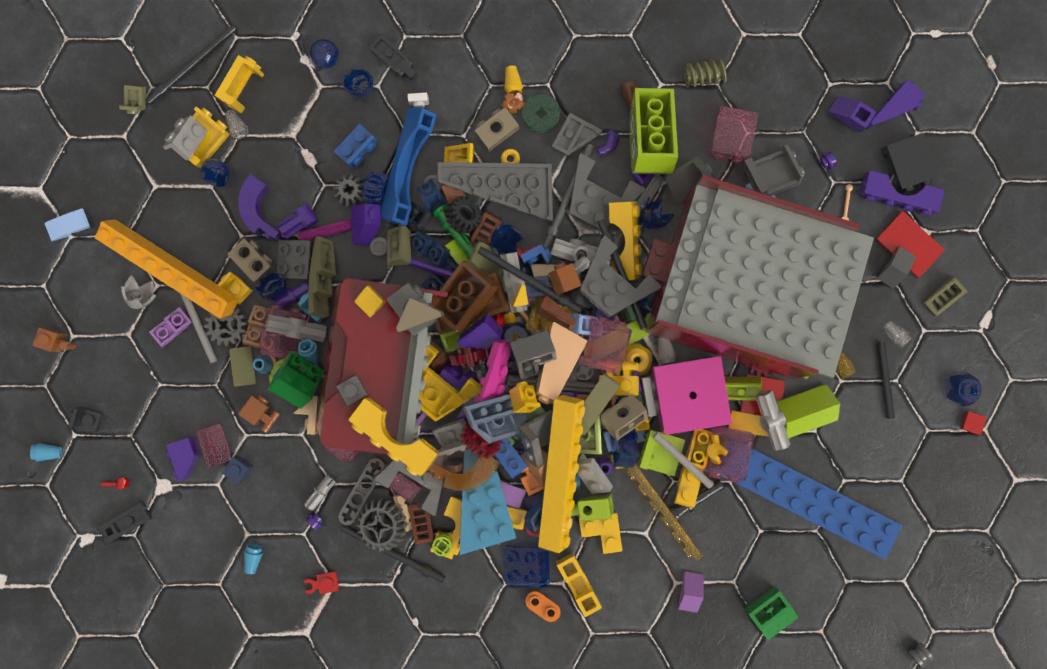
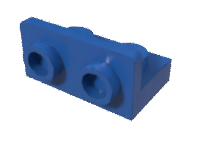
[334,124,377,168]
[520,245,552,267]
[495,438,527,478]

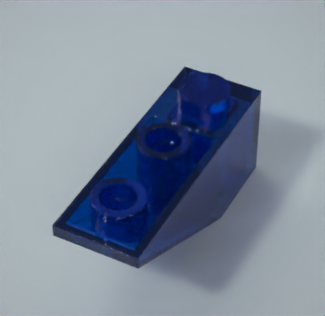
[612,404,639,467]

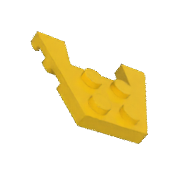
[418,344,482,422]

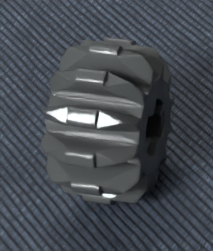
[333,174,366,207]

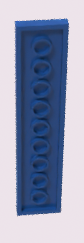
[713,438,903,560]

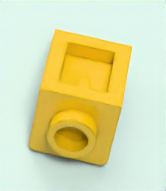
[218,272,253,304]

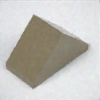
[396,298,445,332]

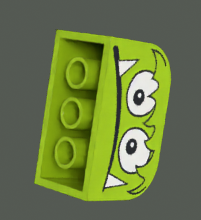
[629,88,678,174]

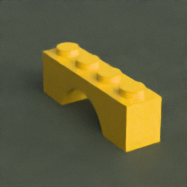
[609,201,642,280]
[349,397,440,476]

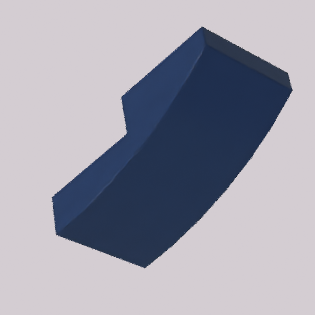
[411,230,450,267]
[421,256,459,291]

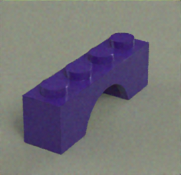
[859,171,945,216]

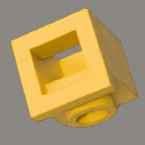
[509,382,541,413]

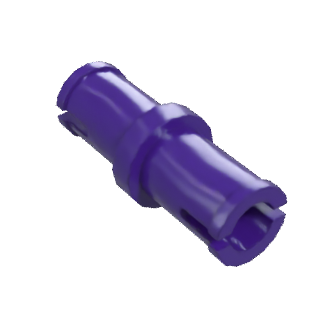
[273,281,309,310]

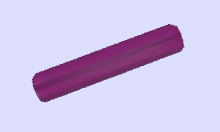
[298,219,352,241]

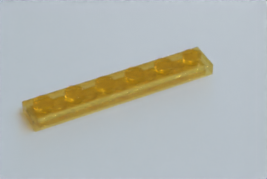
[626,461,703,561]

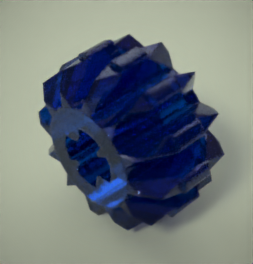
[362,171,389,205]

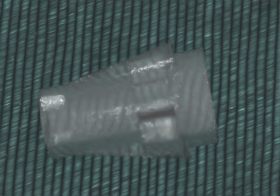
[224,110,249,140]
[883,320,912,348]

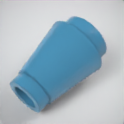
[298,339,320,365]
[253,355,273,374]
[30,443,62,462]
[244,544,263,574]

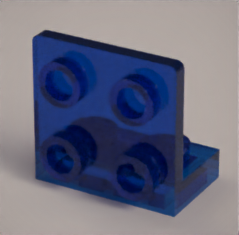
[504,546,550,588]

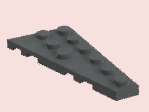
[437,162,553,222]

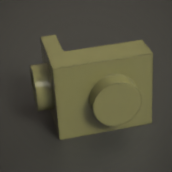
[119,85,146,114]

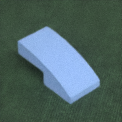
[44,208,90,241]

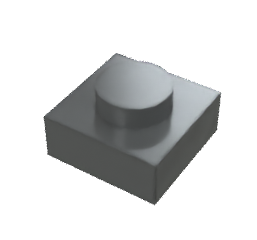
[337,375,369,406]

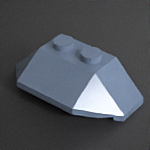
[463,394,528,443]

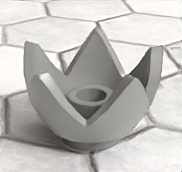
[121,275,156,309]

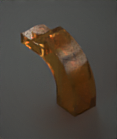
[429,456,500,491]

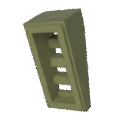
[924,276,968,317]

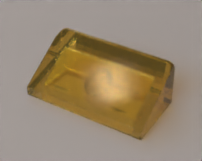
[525,296,547,335]

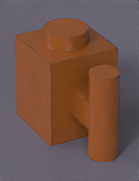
[548,262,581,295]
[32,327,76,352]
[238,394,280,433]

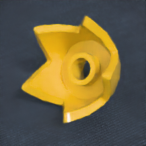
[618,342,653,376]

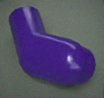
[596,130,619,157]

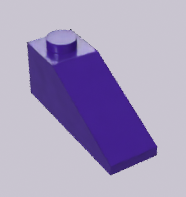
[867,79,926,129]

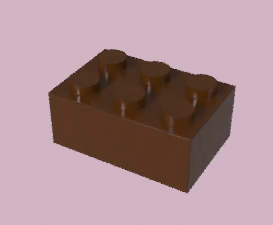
[431,261,500,332]

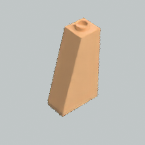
[535,322,587,405]

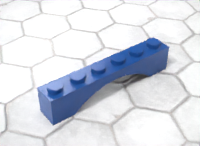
[381,108,437,226]

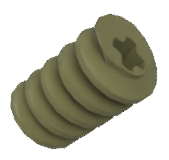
[684,59,727,88]

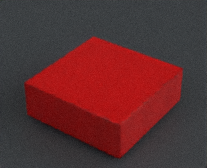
[960,411,987,435]

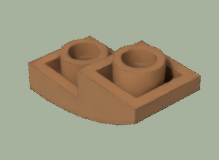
[242,305,273,349]

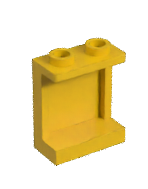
[214,55,264,114]
[188,107,230,169]

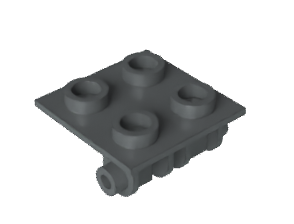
[276,240,313,280]

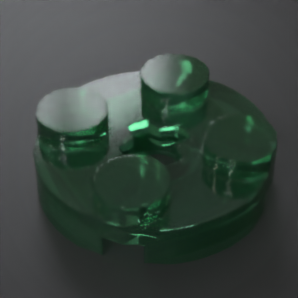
[522,94,560,133]

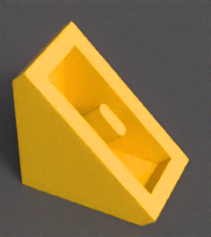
[444,143,474,163]

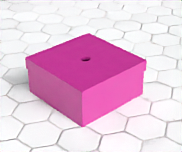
[650,356,732,435]

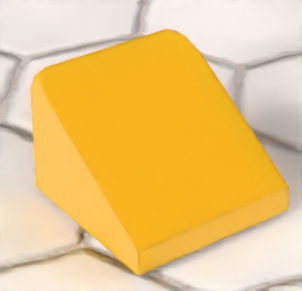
[354,285,386,318]
[510,285,528,307]

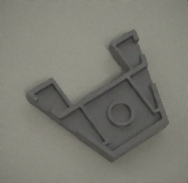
[569,153,645,230]
[579,236,662,317]
[372,437,448,516]

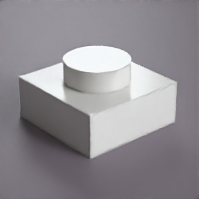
[408,93,429,108]

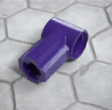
[277,204,318,239]

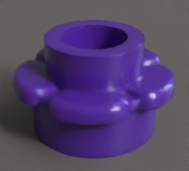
[820,151,837,170]
[305,513,323,531]

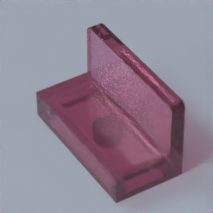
[196,424,232,468]

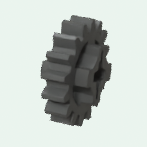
[204,309,248,346]

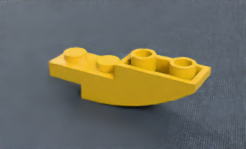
[674,429,714,509]

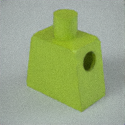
[571,493,614,521]

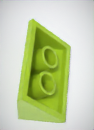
[776,384,840,438]

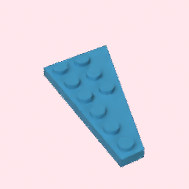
[460,449,516,555]

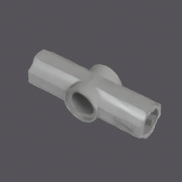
[550,238,611,267]
[500,252,527,313]
[265,314,327,342]
[755,390,790,451]

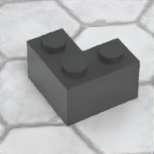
[510,330,557,380]

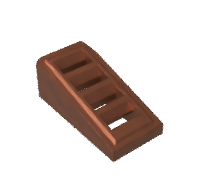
[470,211,503,247]
[536,295,577,331]
[409,503,435,545]

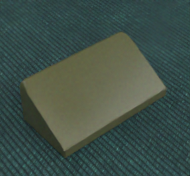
[387,225,411,266]
[229,346,256,387]

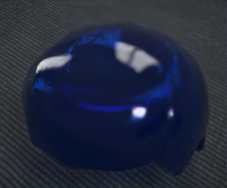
[309,39,339,69]
[343,69,374,98]
[200,158,230,187]
[255,273,287,301]

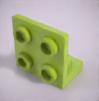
[638,429,685,476]

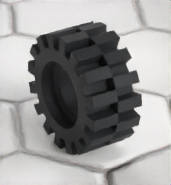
[445,196,483,234]

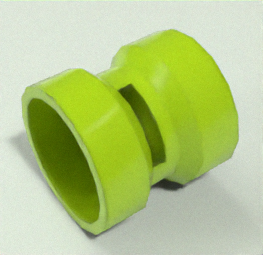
[432,534,453,556]

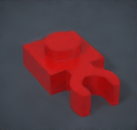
[304,570,340,594]

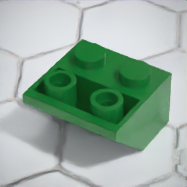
[268,350,324,409]
[744,586,798,640]

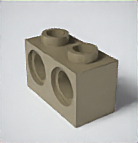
[227,239,274,283]

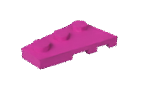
[474,339,511,403]

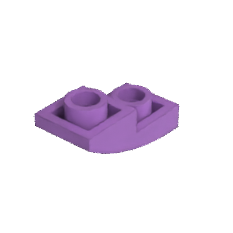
[149,307,192,348]
[500,482,526,509]

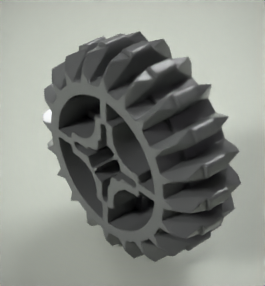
[355,498,408,551]

